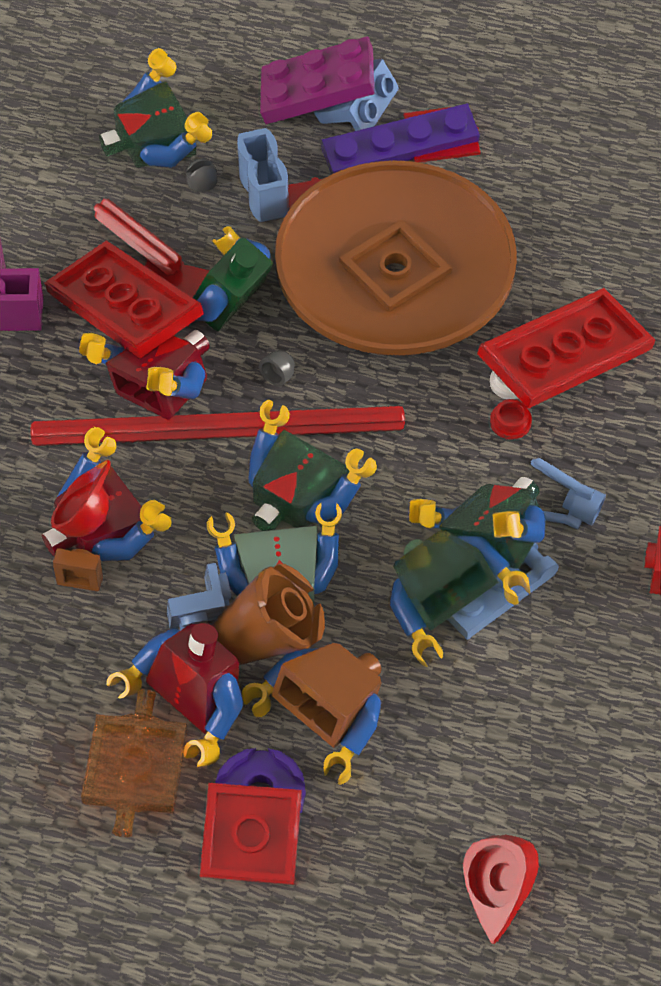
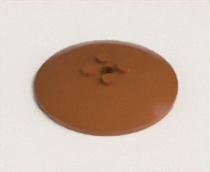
[275,160,517,355]

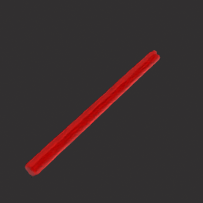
[30,406,405,446]

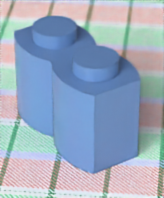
[237,128,289,222]

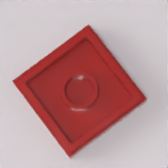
[200,783,302,885]

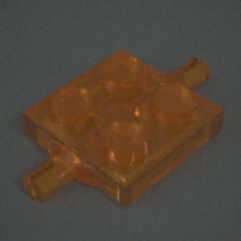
[81,689,187,838]

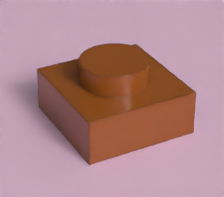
[53,548,103,591]

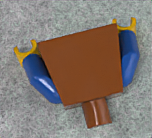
[242,643,382,785]

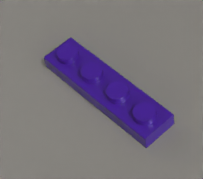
[321,103,480,175]

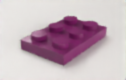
[260,36,375,124]

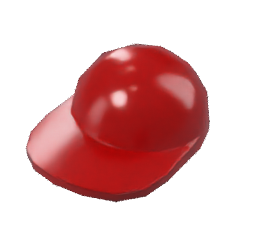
[51,459,111,537]

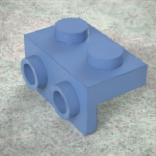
[314,59,398,131]
[167,563,231,630]

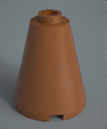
[210,564,325,665]

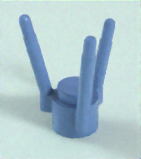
[494,458,606,530]

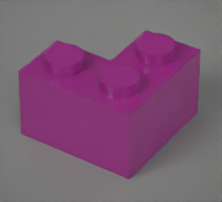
[0,238,44,331]

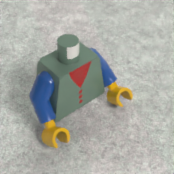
[207,503,342,604]

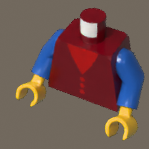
[79,330,210,420]
[42,427,172,561]
[107,623,243,767]

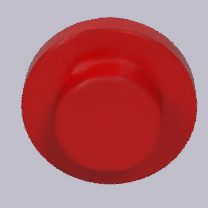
[490,399,532,439]

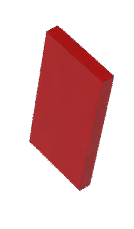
[44,241,204,359]
[477,288,655,409]

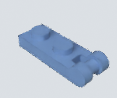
[438,541,559,640]

